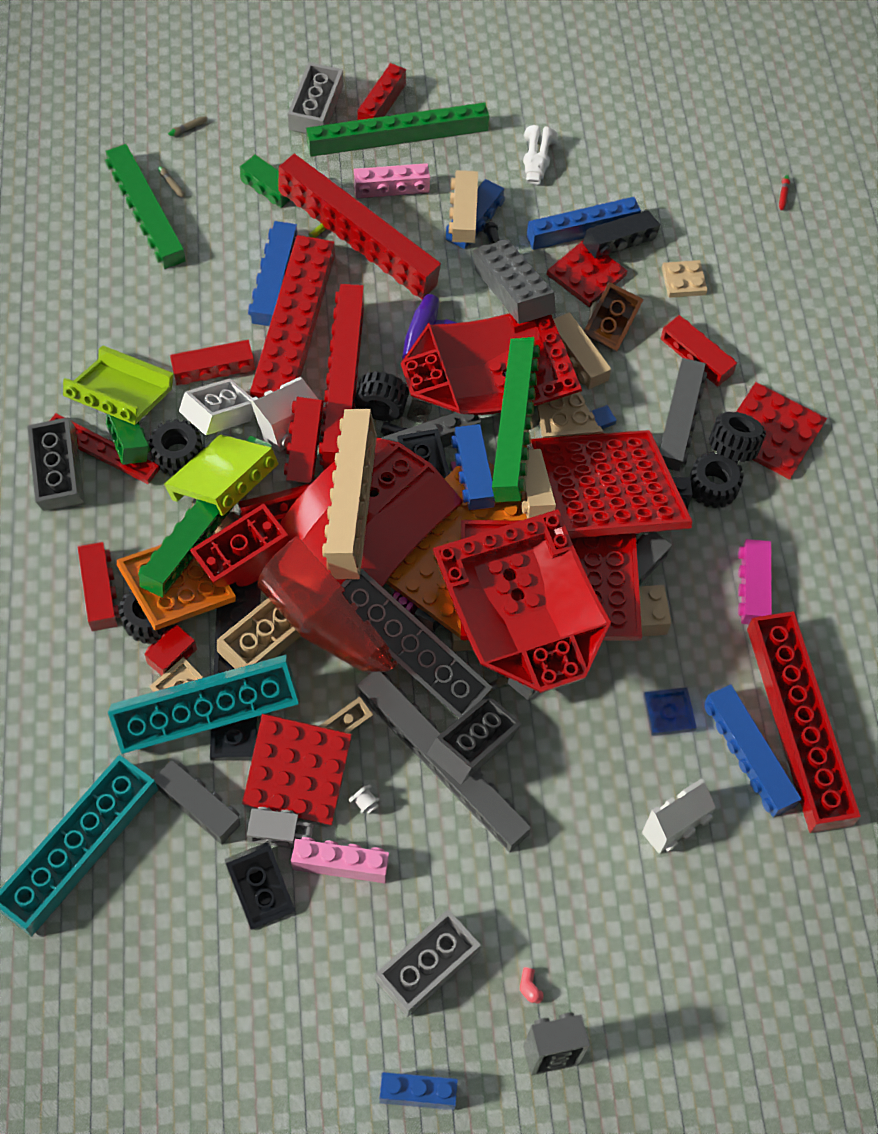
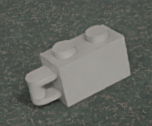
[247,807,314,848]

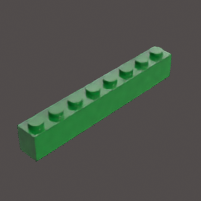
[104,144,186,270]

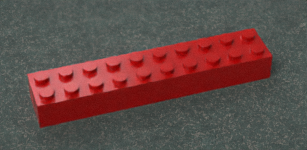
[278,153,441,300]
[250,235,335,399]
[319,284,364,471]
[747,611,861,833]

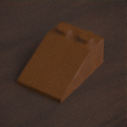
[584,282,644,352]

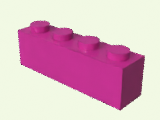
[738,539,772,625]

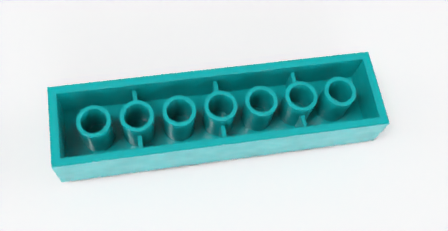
[107,654,299,754]
[0,754,158,937]

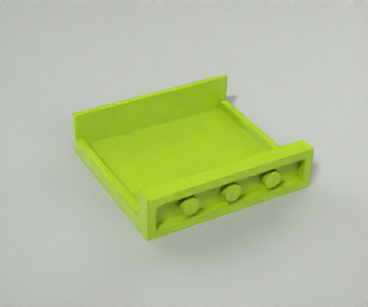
[63,345,174,425]
[164,434,279,516]

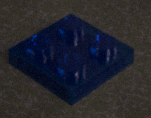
[643,687,697,736]

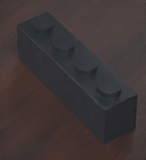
[583,210,661,258]

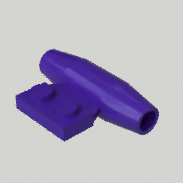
[402,294,456,359]

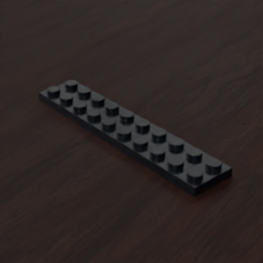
[210,578,262,761]

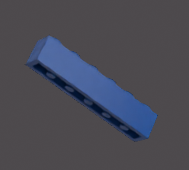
[526,197,641,250]
[248,221,298,326]
[704,684,801,818]

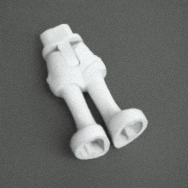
[523,125,558,184]

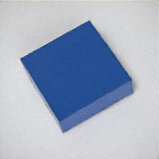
[590,405,617,429]

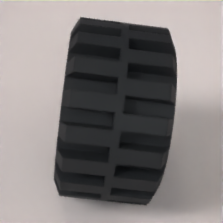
[354,371,409,421]
[709,411,766,462]
[149,419,203,476]
[689,451,744,508]
[119,589,176,644]

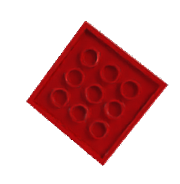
[736,382,827,480]
[242,713,353,825]

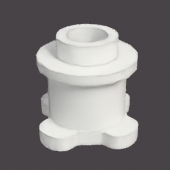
[349,784,380,815]

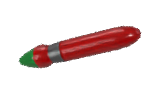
[779,175,790,210]

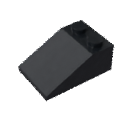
[397,429,450,479]
[225,841,296,930]

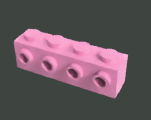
[353,163,430,198]
[291,837,389,883]

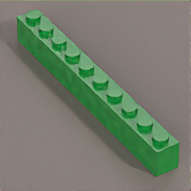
[306,102,490,157]
[492,337,540,502]
[138,435,272,598]

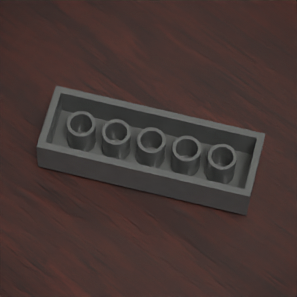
[473,239,556,324]

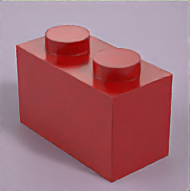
[144,625,197,676]

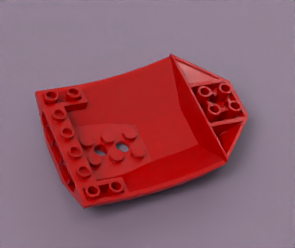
[400,313,582,415]
[280,438,463,597]
[433,509,611,693]

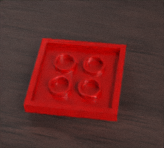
[546,240,628,307]

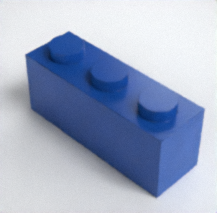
[379,1072,458,1110]

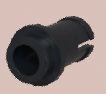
[483,222,500,245]
[381,421,408,436]

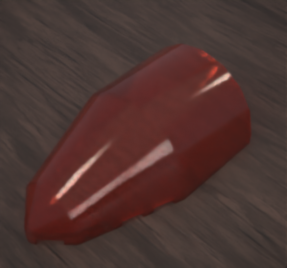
[258,536,398,672]

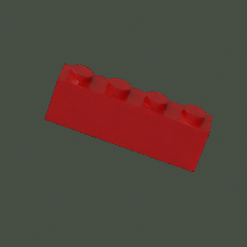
[357,63,406,120]
[660,315,737,387]
[170,339,255,386]
[284,397,324,483]
[77,542,120,631]

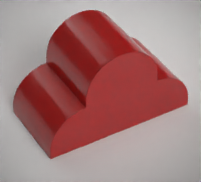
[190,503,289,587]

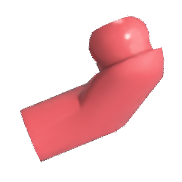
[520,968,544,1004]

